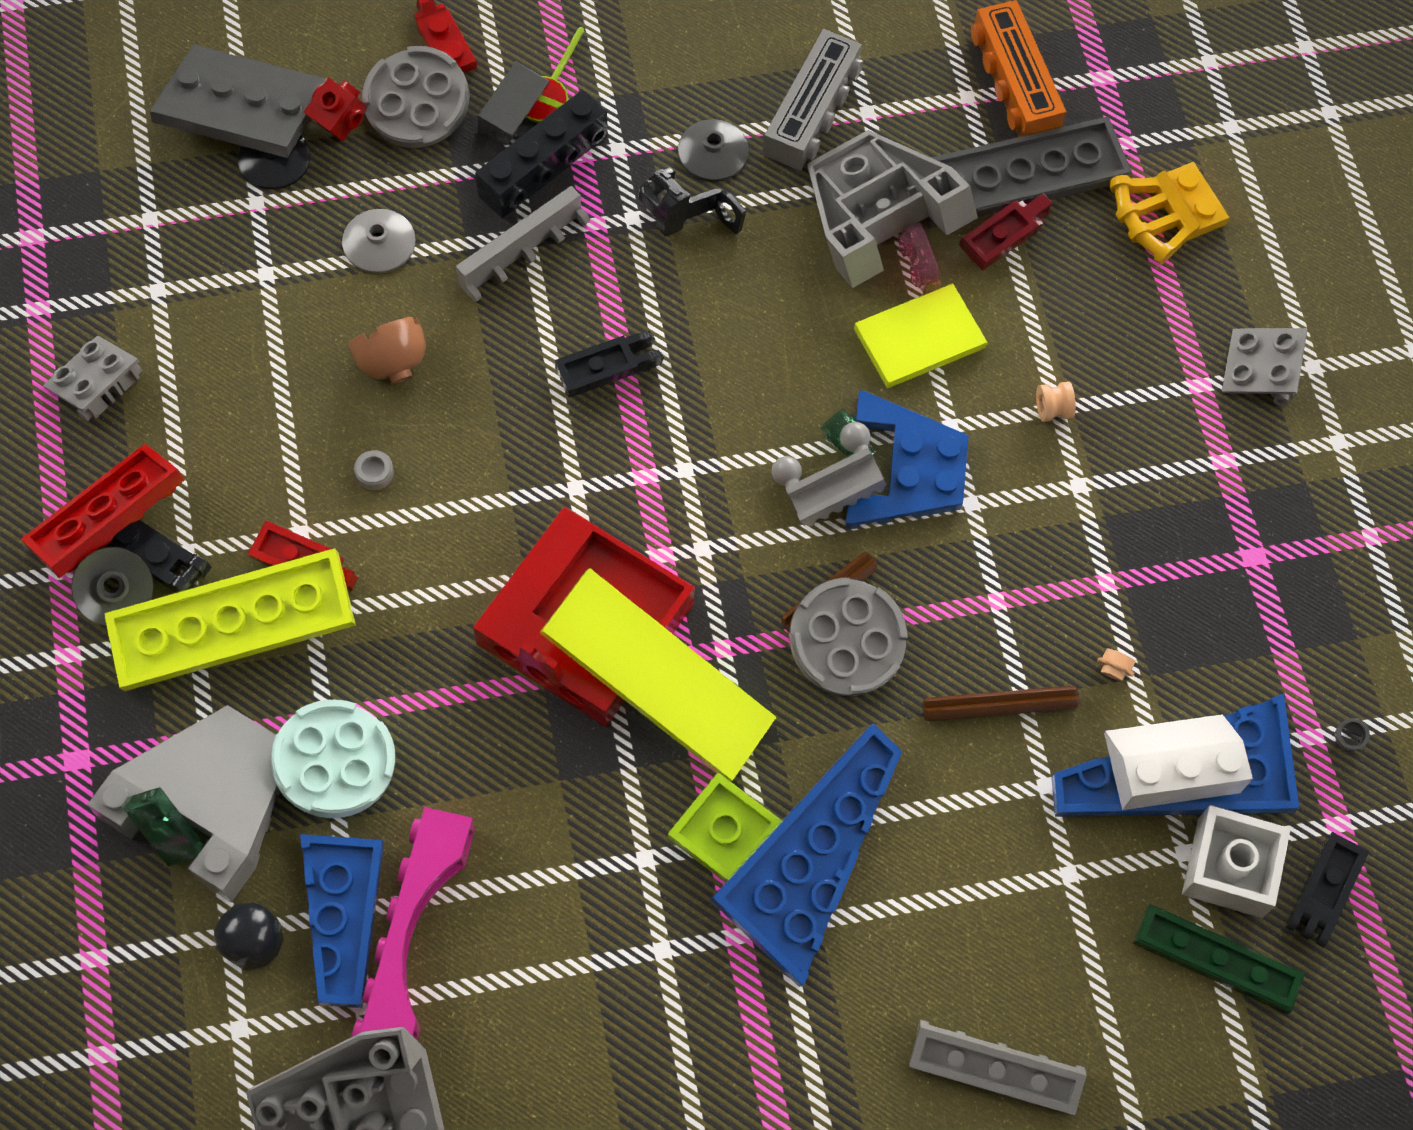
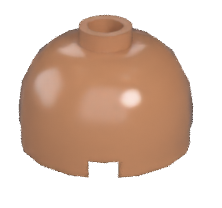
[347,317,426,384]

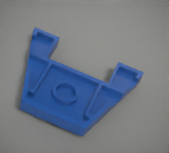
[845,390,969,530]

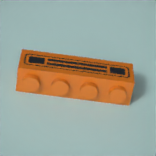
[971,0,1066,137]

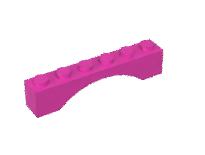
[352,807,475,1040]

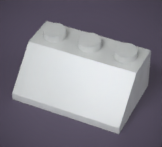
[1104,715,1253,810]

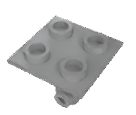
[1222,328,1308,405]
[43,336,143,422]

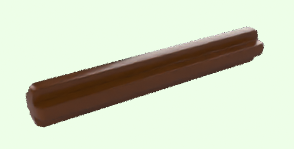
[922,686,1080,721]

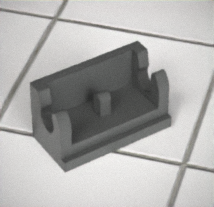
[477,61,549,145]

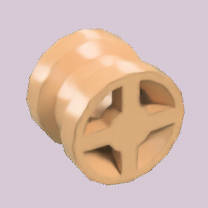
[1036,382,1076,422]

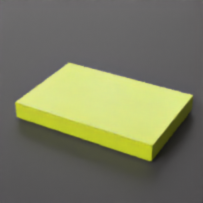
[854,284,987,389]

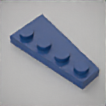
[300,834,384,1008]

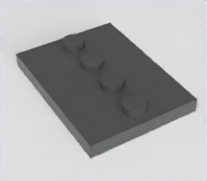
[150,44,326,158]

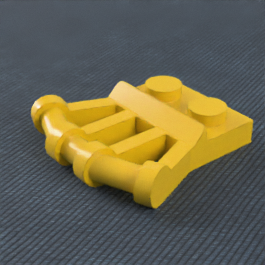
[1110,162,1230,265]

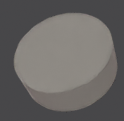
[354,450,394,491]

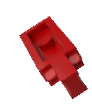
[414,0,477,73]
[248,520,359,592]

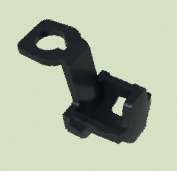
[638,168,746,236]

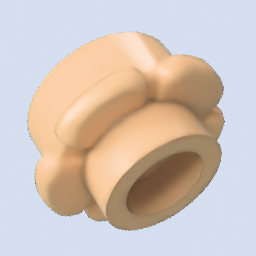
[1097,648,1136,682]

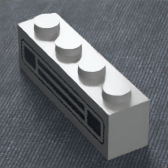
[763,29,864,171]

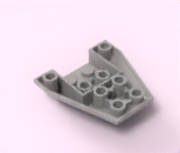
[246,1027,445,1130]

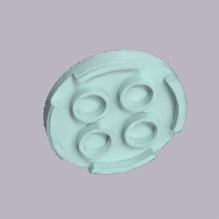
[271,700,395,818]

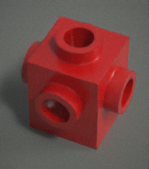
[303,77,368,142]

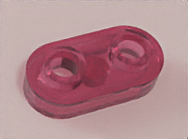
[898,223,940,293]

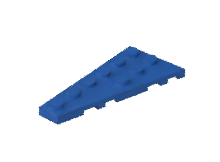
[1051,693,1299,817]
[710,723,902,987]

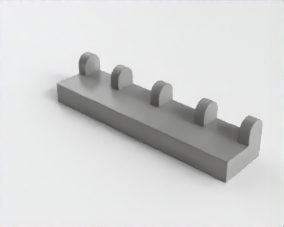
[456,186,590,302]
[909,1020,1087,1115]

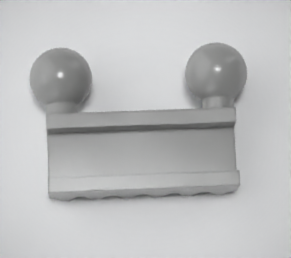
[771,422,887,526]

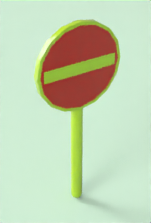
[526,27,584,123]

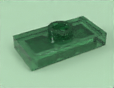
[122,787,205,866]

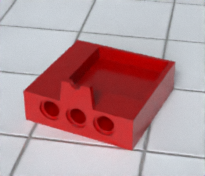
[473,506,695,727]

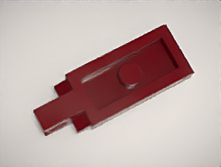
[959,193,1053,271]

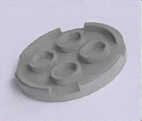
[362,46,470,148]
[789,578,908,696]

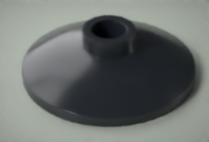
[238,136,310,189]

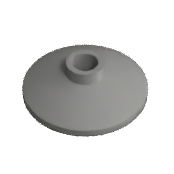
[342,209,416,274]

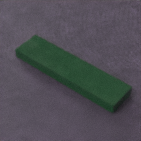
[1133,904,1305,1014]

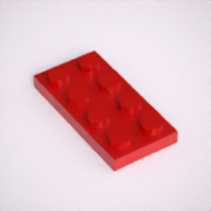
[21,444,185,578]

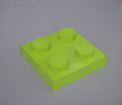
[667,772,782,882]

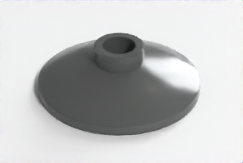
[678,119,749,182]
[71,547,153,626]

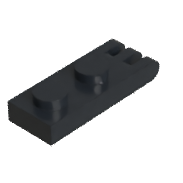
[1285,832,1369,948]

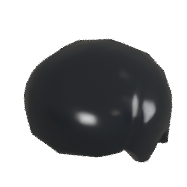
[214,902,284,970]

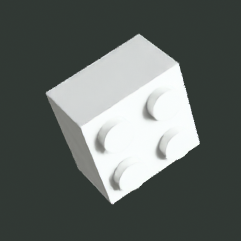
[1182,805,1291,918]

